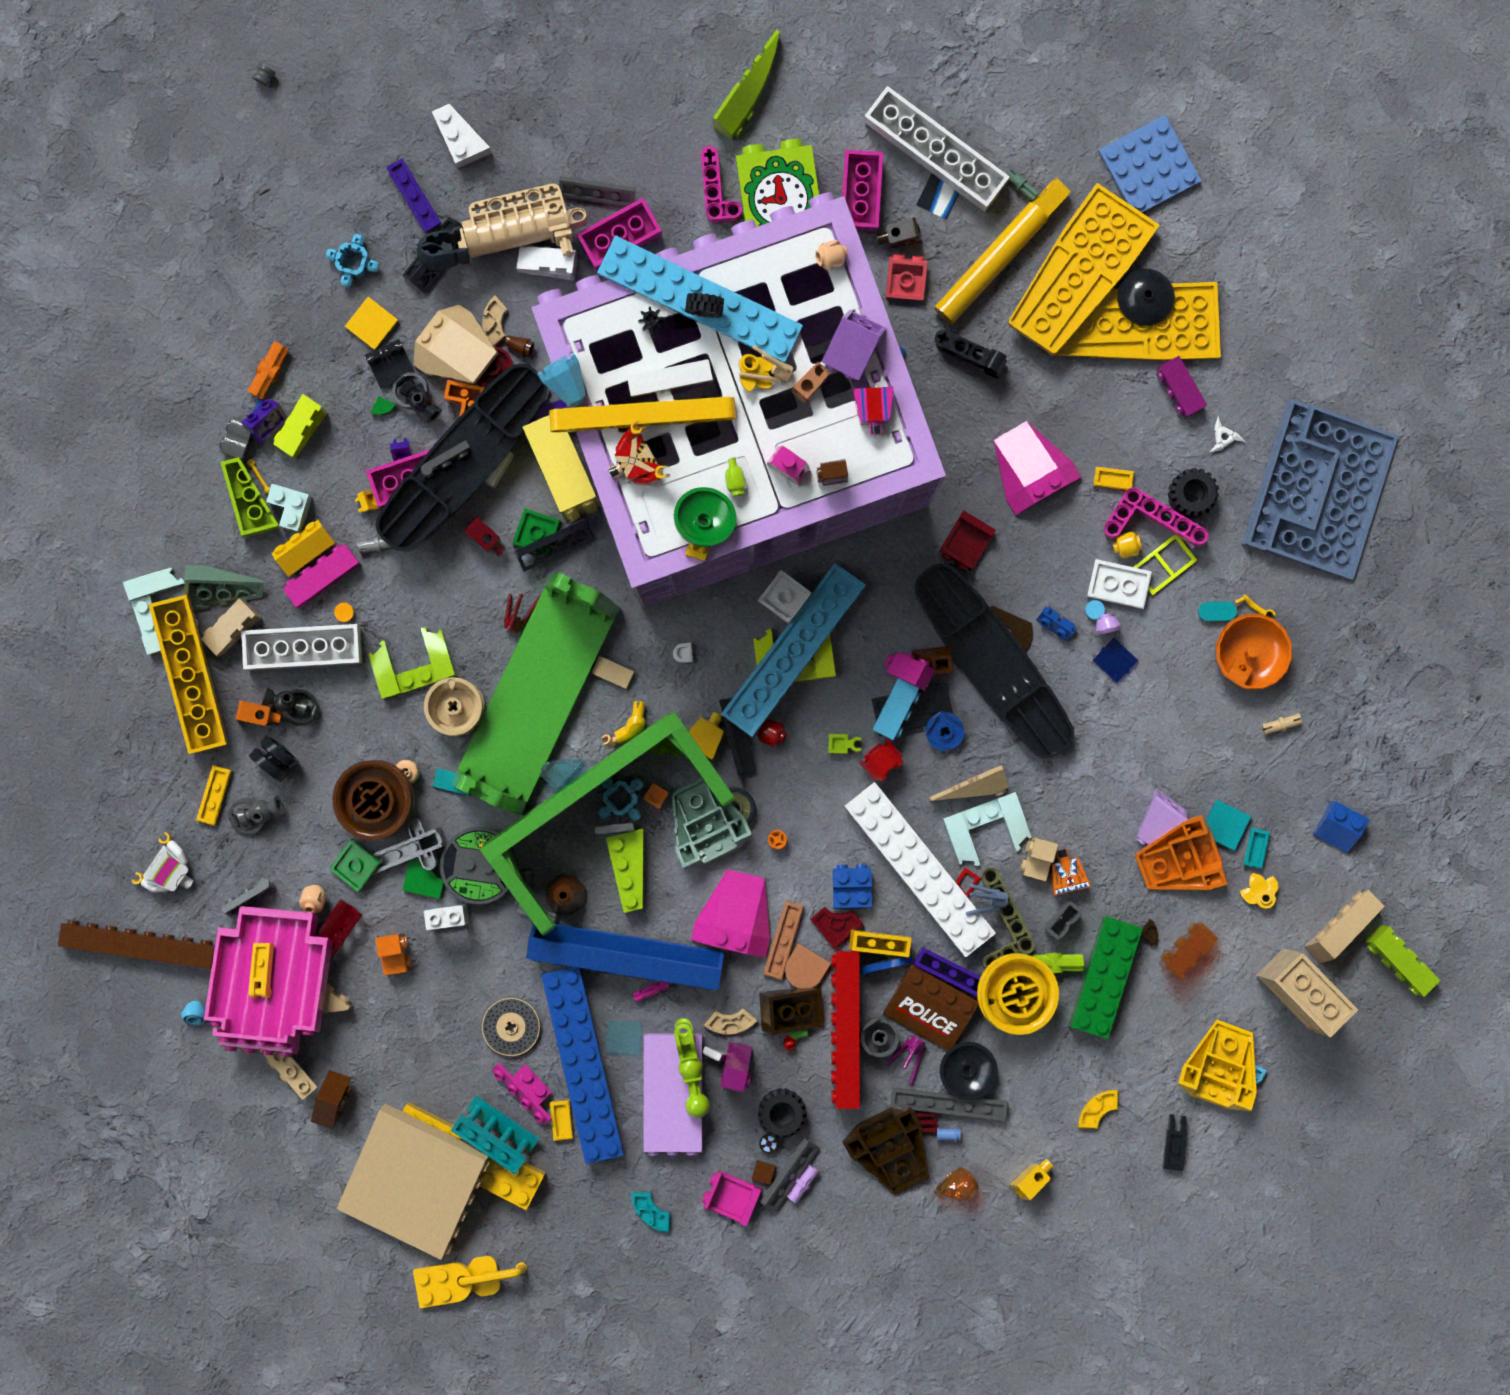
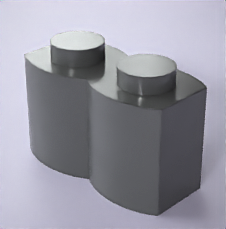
[219,416,254,462]
[1044,901,1082,940]

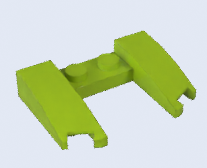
[369,628,457,700]

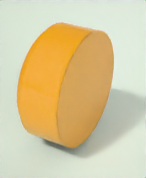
[334,603,354,622]

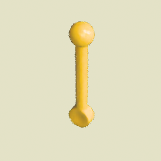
[247,459,270,494]

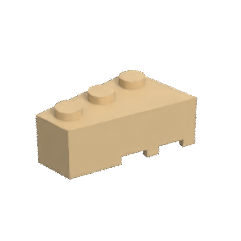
[201,598,262,657]

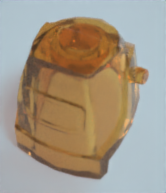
[934,1167,979,1201]

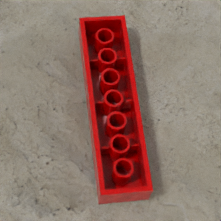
[831,950,860,1109]

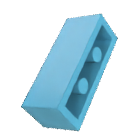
[872,678,920,741]

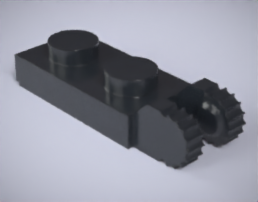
[1162,1114,1187,1171]

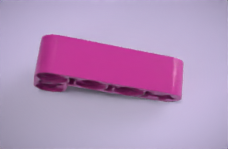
[701,146,742,224]

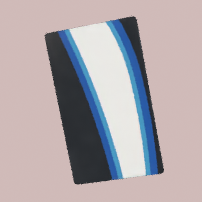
[916,173,959,219]

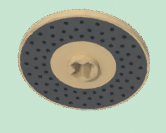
[482,998,540,1056]

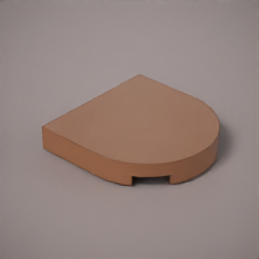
[785,943,831,989]

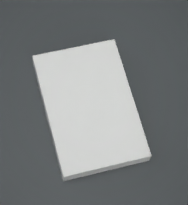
[1087,559,1152,609]

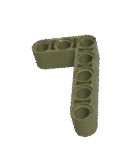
[980,867,1035,969]

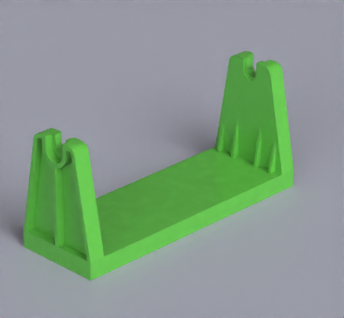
[451,572,621,815]
[480,711,736,936]

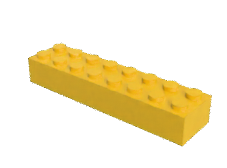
[148,595,229,754]
[402,1102,546,1210]

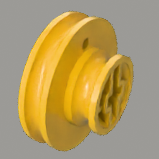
[977,953,1059,1035]

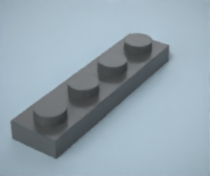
[559,176,636,207]
[760,1138,819,1212]

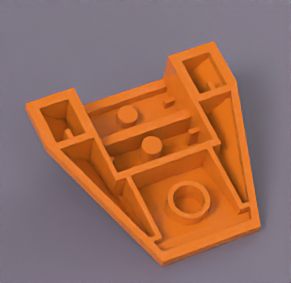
[1135,815,1228,890]

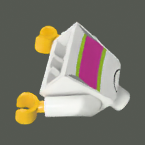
[132,832,193,893]

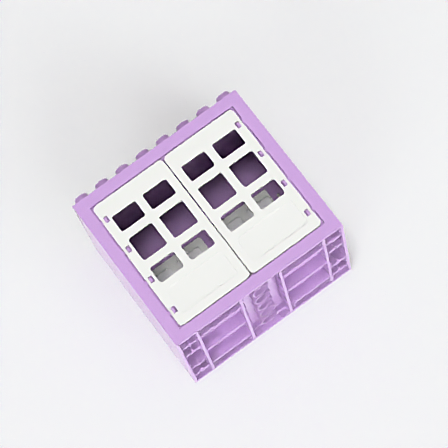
[531,192,946,609]

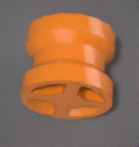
[768,830,787,849]

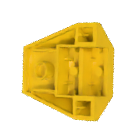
[1178,1020,1257,1111]

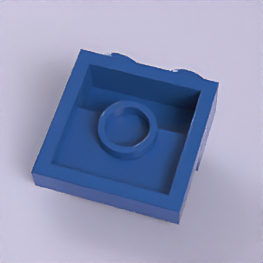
[832,864,872,909]

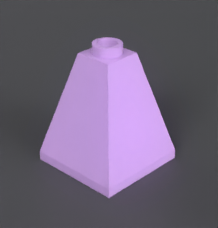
[1137,788,1188,846]

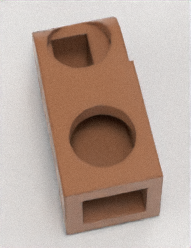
[791,362,831,404]

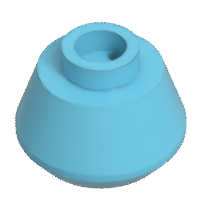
[181,1001,205,1025]

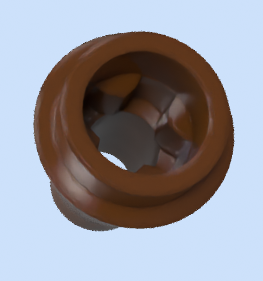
[505,335,535,357]

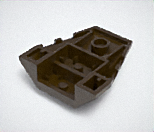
[842,1107,929,1195]

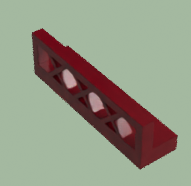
[315,899,362,962]

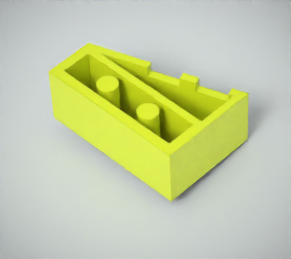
[273,394,328,459]

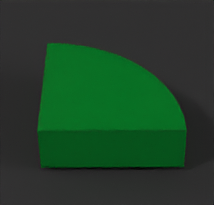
[370,396,396,416]

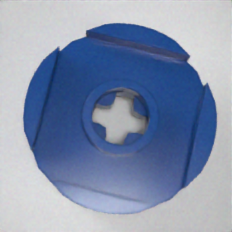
[925,711,964,751]

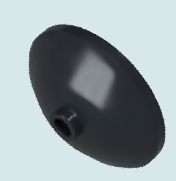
[1117,269,1175,326]
[939,1042,998,1100]

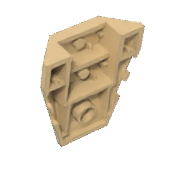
[413,305,498,384]

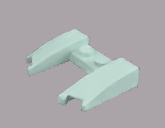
[123,568,198,656]
[943,792,1031,866]

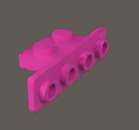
[492,1063,552,1126]

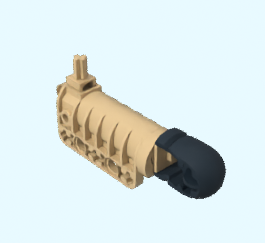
[417,184,587,271]

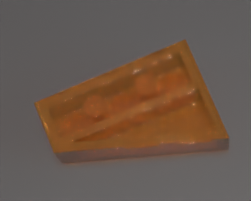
[1159,922,1219,981]

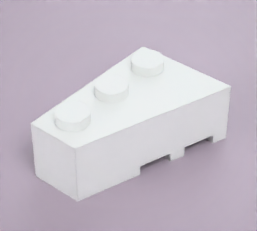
[517,244,578,281]

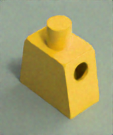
[688,712,724,760]
[1009,1159,1054,1200]

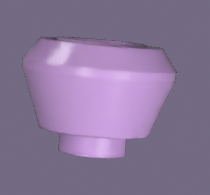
[1095,613,1121,635]

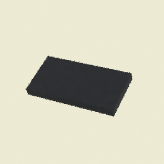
[871,683,953,736]

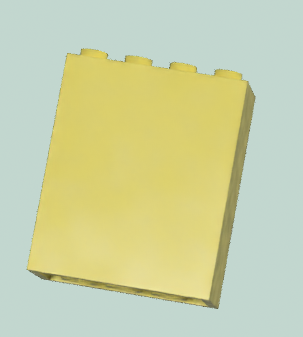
[523,415,600,522]

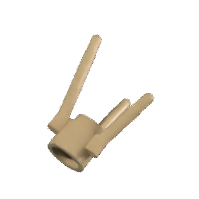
[739,345,793,384]

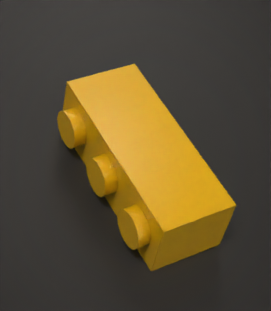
[272,520,335,577]
[849,930,911,957]

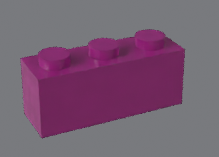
[1156,356,1207,419]

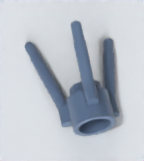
[966,884,1008,915]

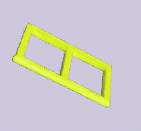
[1133,535,1197,595]

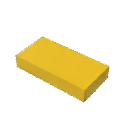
[1093,467,1134,491]
[550,1100,573,1141]

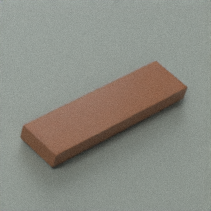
[763,900,804,980]

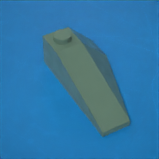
[184,565,264,610]

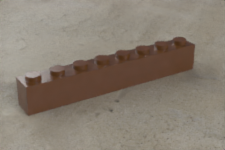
[58,920,215,969]

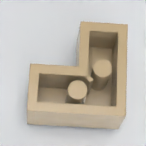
[1020,838,1058,881]

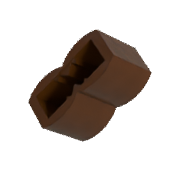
[816,459,848,486]

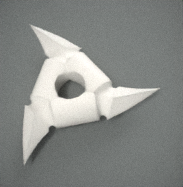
[1210,416,1245,452]

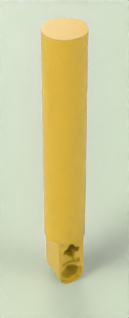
[934,177,1071,325]

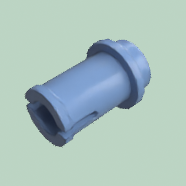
[937,1127,961,1143]

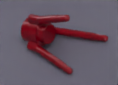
[503,594,541,633]

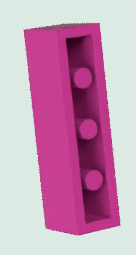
[283,544,361,609]

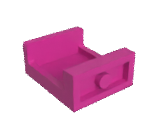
[701,1170,761,1226]

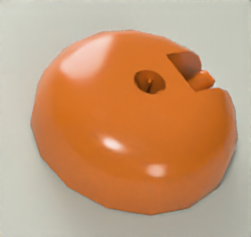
[1215,614,1292,690]

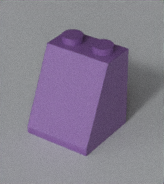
[822,310,886,381]

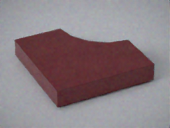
[810,907,864,949]

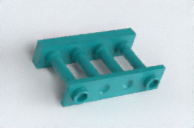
[451,1095,540,1175]

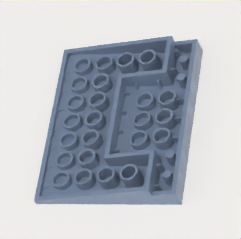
[1241,399,1399,580]

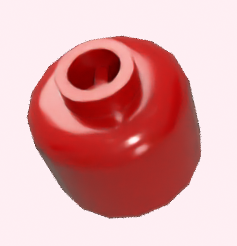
[757,719,787,747]

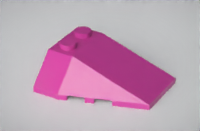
[994,421,1081,516]
[691,869,770,958]

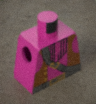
[766,445,810,487]

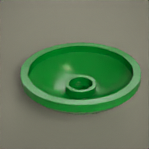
[673,487,736,547]

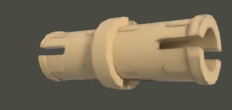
[1262,713,1302,736]

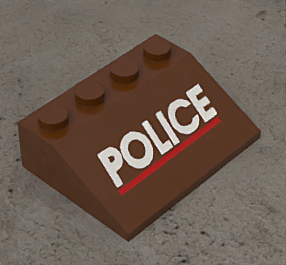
[883,963,979,1050]

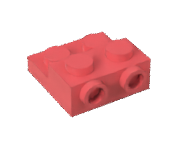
[885,254,928,300]

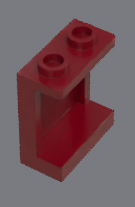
[939,510,996,571]

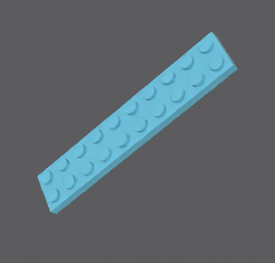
[597,235,803,363]
[721,563,866,738]

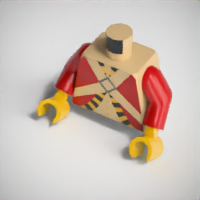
[608,419,670,485]

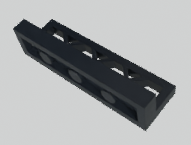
[402,217,464,294]
[514,519,593,572]
[719,697,756,775]

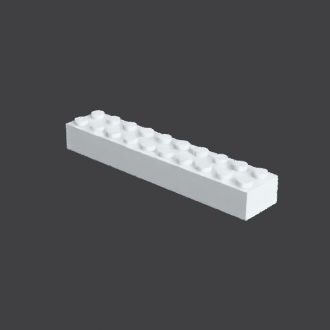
[844,782,996,957]

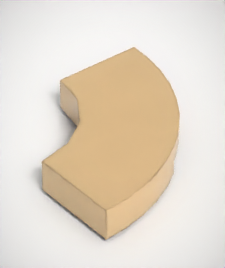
[482,296,508,346]
[703,1008,758,1035]

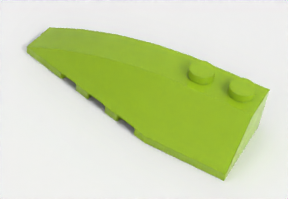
[713,30,780,140]

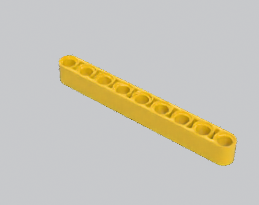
[549,397,736,433]

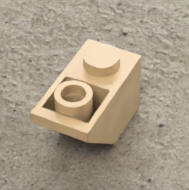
[323,982,352,1013]

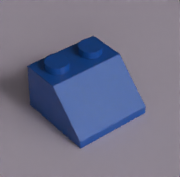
[1313,801,1370,853]

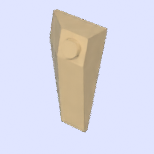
[928,765,1009,801]

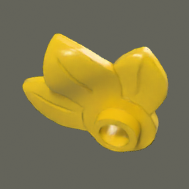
[738,354,774,392]
[1240,873,1278,909]

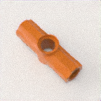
[247,341,290,400]

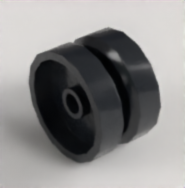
[249,735,299,782]

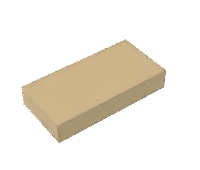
[591,656,634,689]

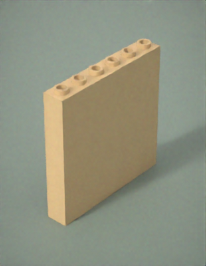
[337,1104,490,1260]

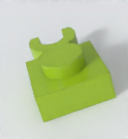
[828,734,861,754]

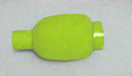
[725,457,746,497]

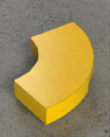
[1078,1090,1118,1129]

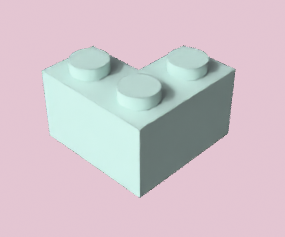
[266,484,312,533]

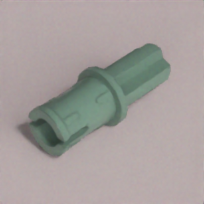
[1007,168,1039,201]

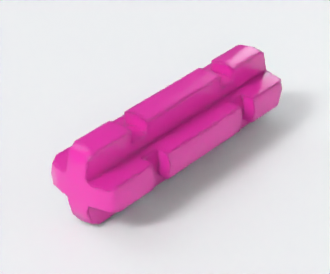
[633,981,670,1002]

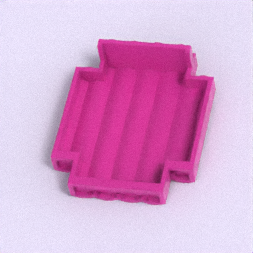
[204,906,333,1057]

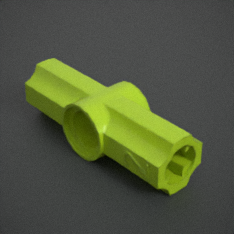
[1028,953,1084,973]

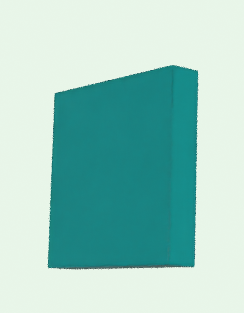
[1206,799,1251,851]

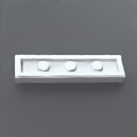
[627,359,713,397]

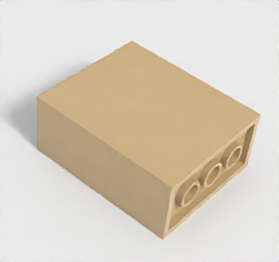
[1256,948,1358,1038]

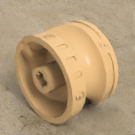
[424,677,486,737]

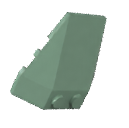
[672,778,752,869]

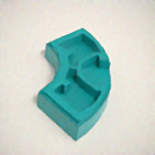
[631,1192,670,1232]

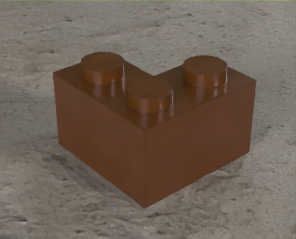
[311,1070,352,1129]

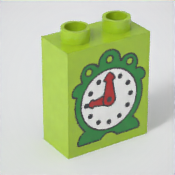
[736,139,819,227]

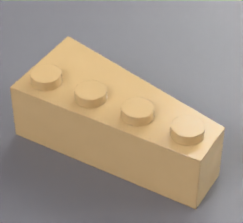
[1305,890,1385,964]

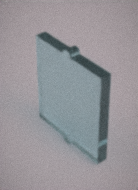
[605,1020,642,1054]

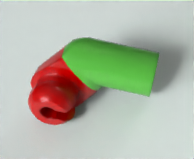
[783,1029,808,1051]

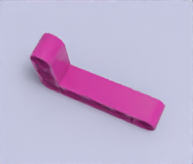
[1104,488,1208,548]

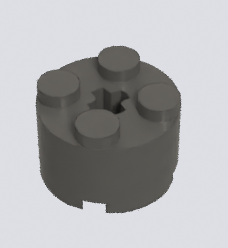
[860,1017,899,1057]

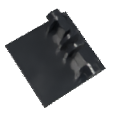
[365,339,415,389]

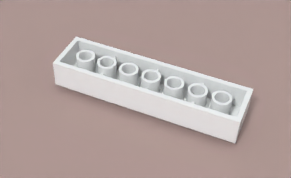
[864,86,1010,212]

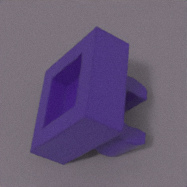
[390,438,412,461]

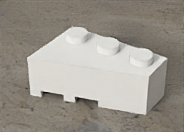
[432,104,492,168]

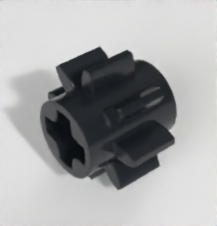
[638,307,664,334]

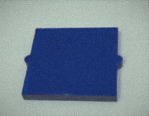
[1092,637,1138,683]

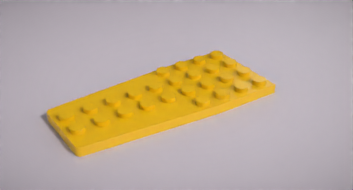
[1008,183,1160,355]
[1048,282,1221,361]

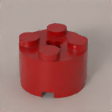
[859,738,904,782]

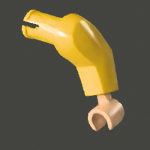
[601,701,646,749]

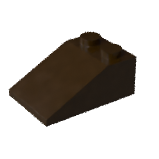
[759,988,824,1035]

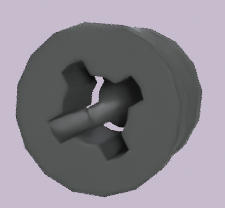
[252,64,276,87]

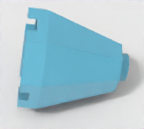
[537,353,586,407]

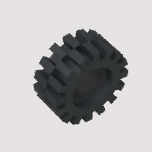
[685,293,724,318]

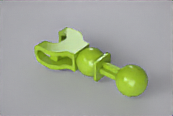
[674,1018,710,1118]

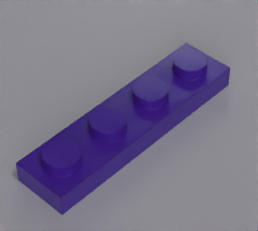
[386,158,442,234]

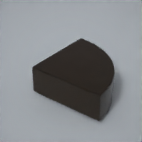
[1141,919,1158,946]

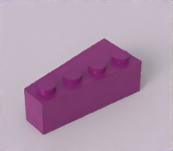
[720,1041,752,1092]

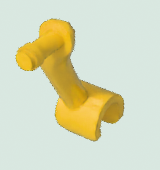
[1235,594,1276,618]

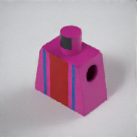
[853,386,893,436]

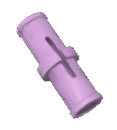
[787,1165,819,1204]

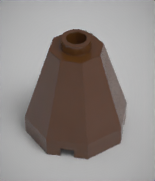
[546,875,586,914]

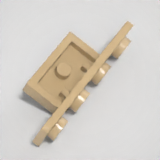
[261,1051,317,1099]

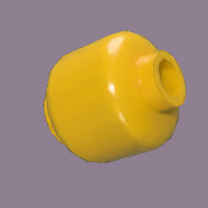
[1113,532,1142,559]

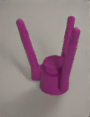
[886,1035,926,1085]

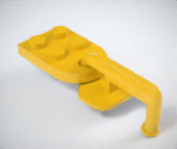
[413,1256,527,1308]

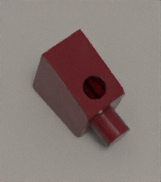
[464,517,505,556]

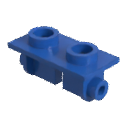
[1036,606,1077,641]

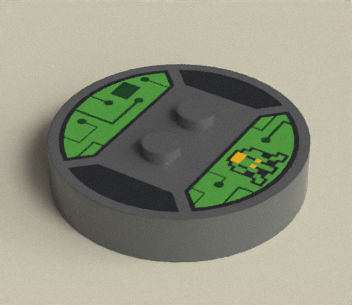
[440,827,518,904]

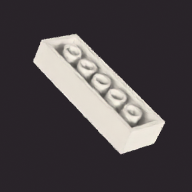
[241,624,362,671]

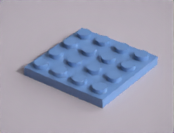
[1098,115,1202,213]

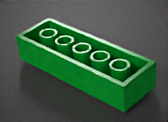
[1068,916,1143,1039]

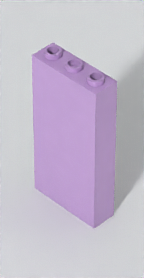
[644,1033,702,1155]

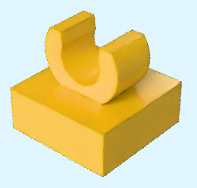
[355,491,380,512]
[685,543,710,562]

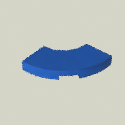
[859,956,913,975]

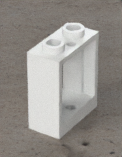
[424,904,470,930]

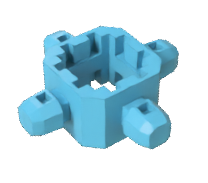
[325,234,380,288]
[598,777,644,822]

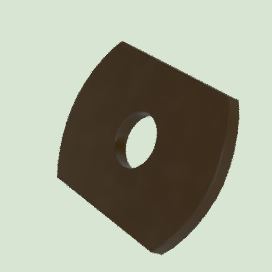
[990,606,1033,651]

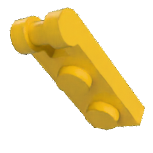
[249,943,274,998]

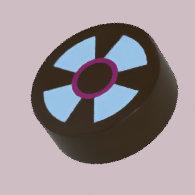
[759,1134,779,1154]

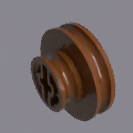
[332,760,414,840]

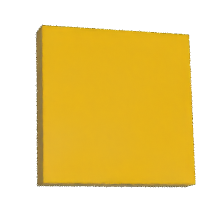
[345,297,399,350]

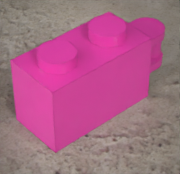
[883,652,935,691]

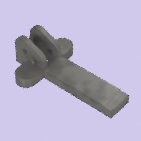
[373,818,447,875]

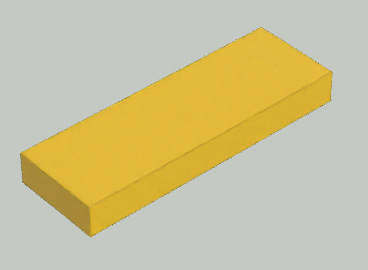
[196,765,232,826]

